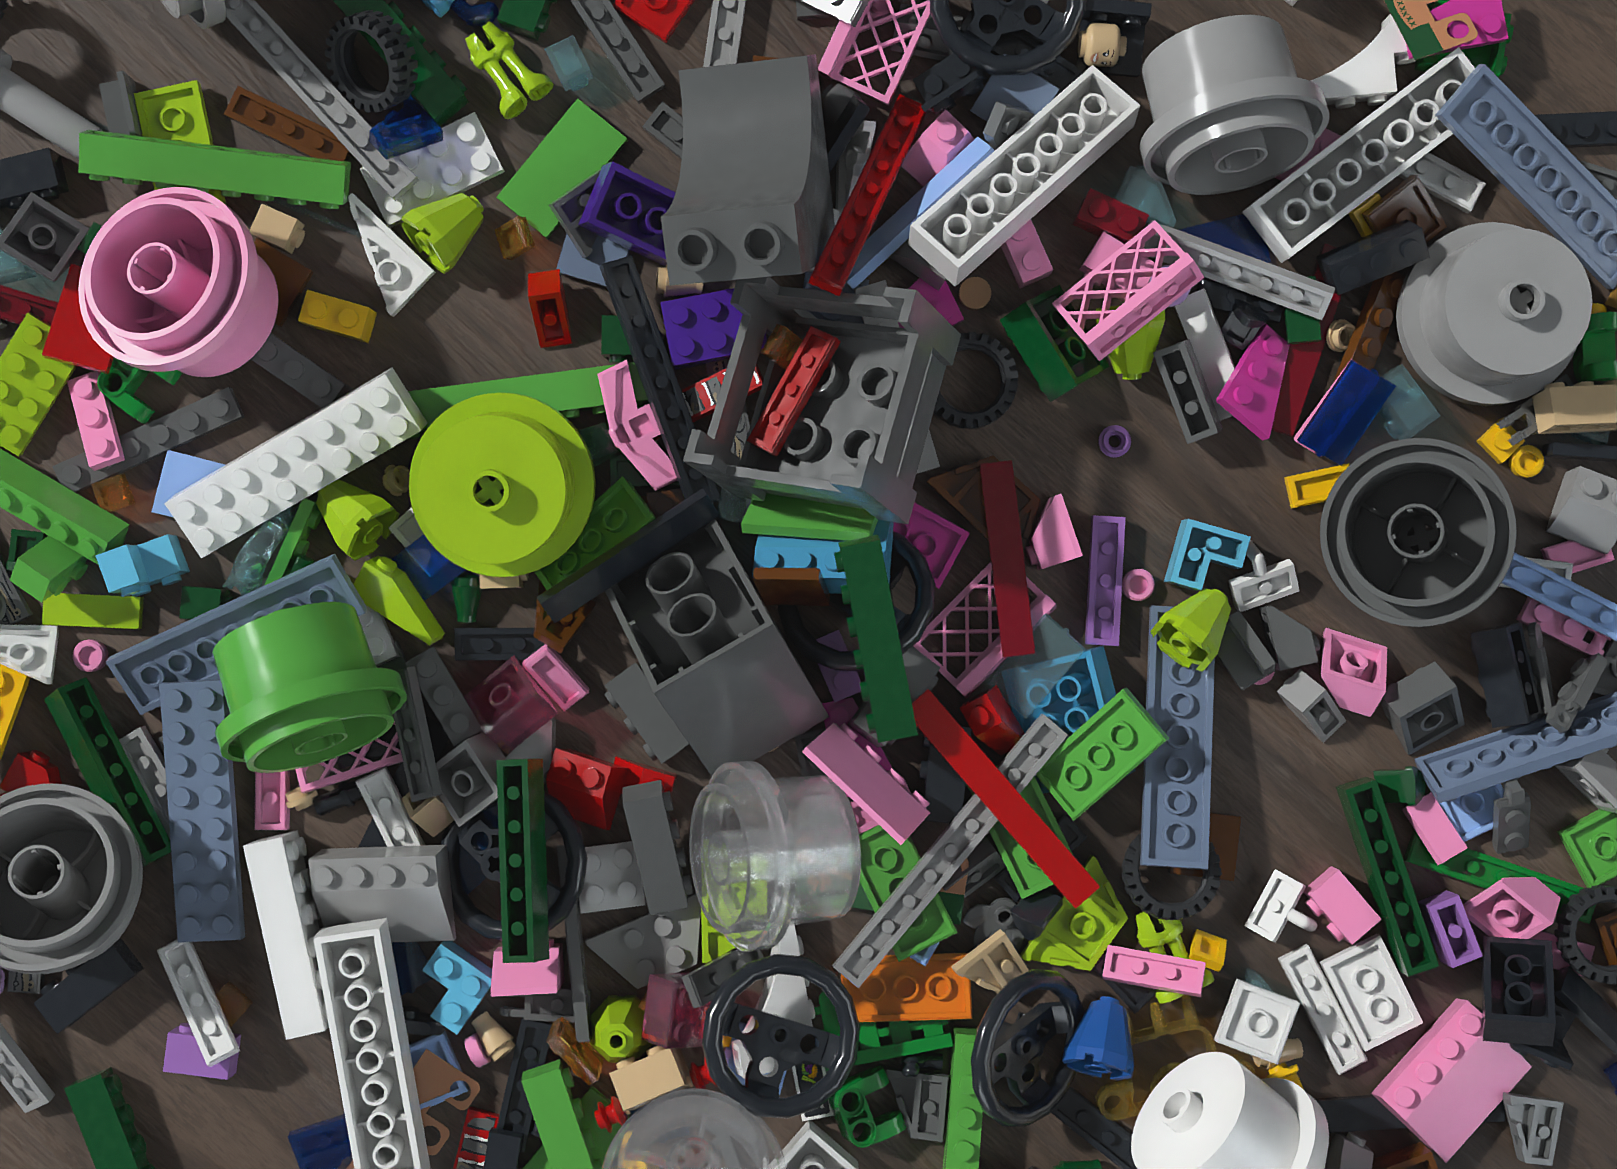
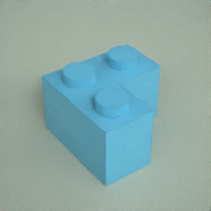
[1164,519,1251,591]
[96,534,190,597]
[422,941,492,1035]

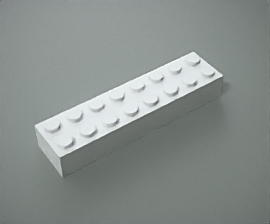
[1243,47,1475,263]
[908,65,1140,287]
[164,367,427,558]
[313,918,431,1169]

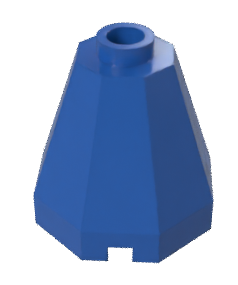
[1062,996,1134,1080]

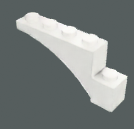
[1311,14,1416,109]
[731,897,815,1079]

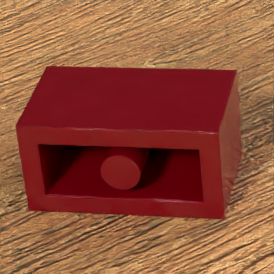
[1072,188,1149,244]

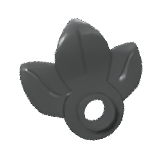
[963,898,1024,951]

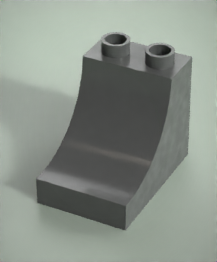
[661,54,835,286]
[605,518,829,782]

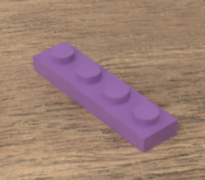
[1085,515,1126,646]

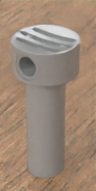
[0,49,102,160]

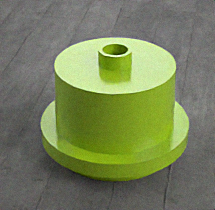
[409,392,596,577]

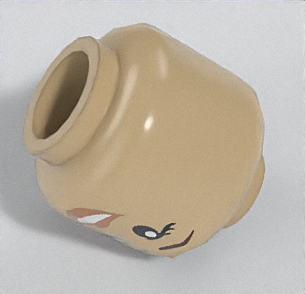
[1078,23,1127,67]

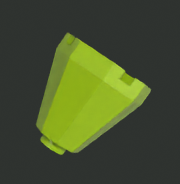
[402,193,484,274]
[1096,305,1165,380]
[316,479,400,561]
[1150,588,1231,672]
[589,995,655,1063]

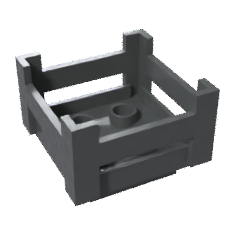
[683,277,961,524]

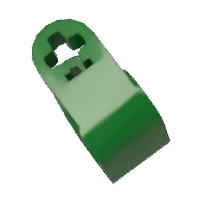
[1573,312,1617,382]
[97,357,183,424]
[829,1065,906,1148]

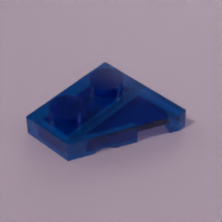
[369,96,443,160]
[288,1114,352,1169]

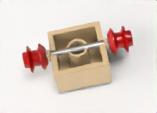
[594,1044,718,1133]

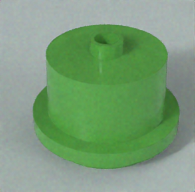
[213,602,407,773]

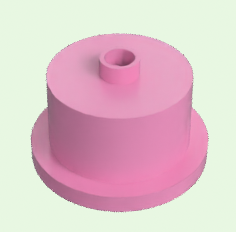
[79,187,278,377]

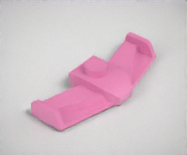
[598,360,677,491]

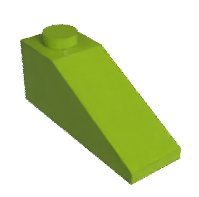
[353,555,445,646]

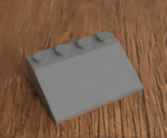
[308,845,456,942]

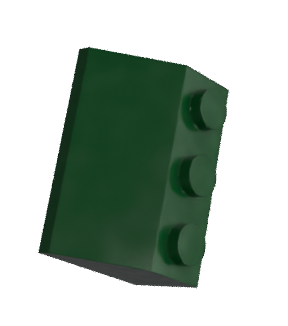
[1000,285,1110,402]

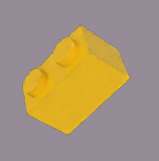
[298,290,377,344]

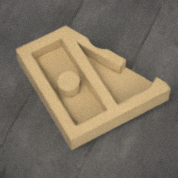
[951,929,1029,994]

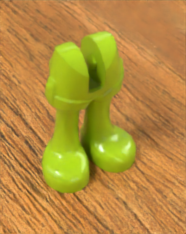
[465,21,554,119]
[1136,912,1215,1004]

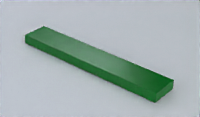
[1403,830,1596,924]

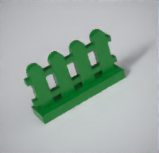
[814,992,953,1071]

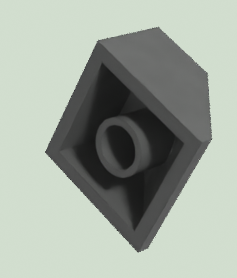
[1381,661,1465,755]

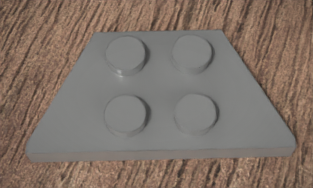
[585,892,701,989]

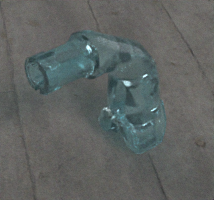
[222,505,298,596]

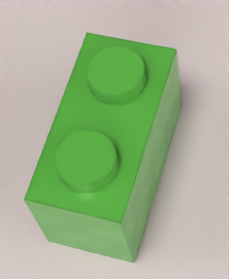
[9,536,88,603]

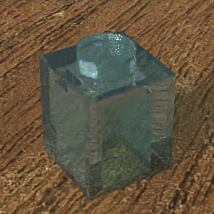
[545,35,594,91]

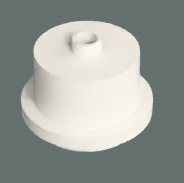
[1131,1052,1329,1169]

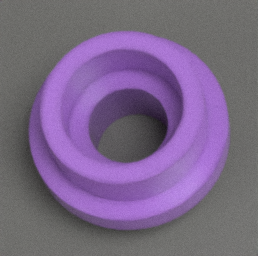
[1098,425,1131,458]

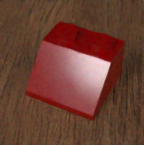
[546,748,628,830]

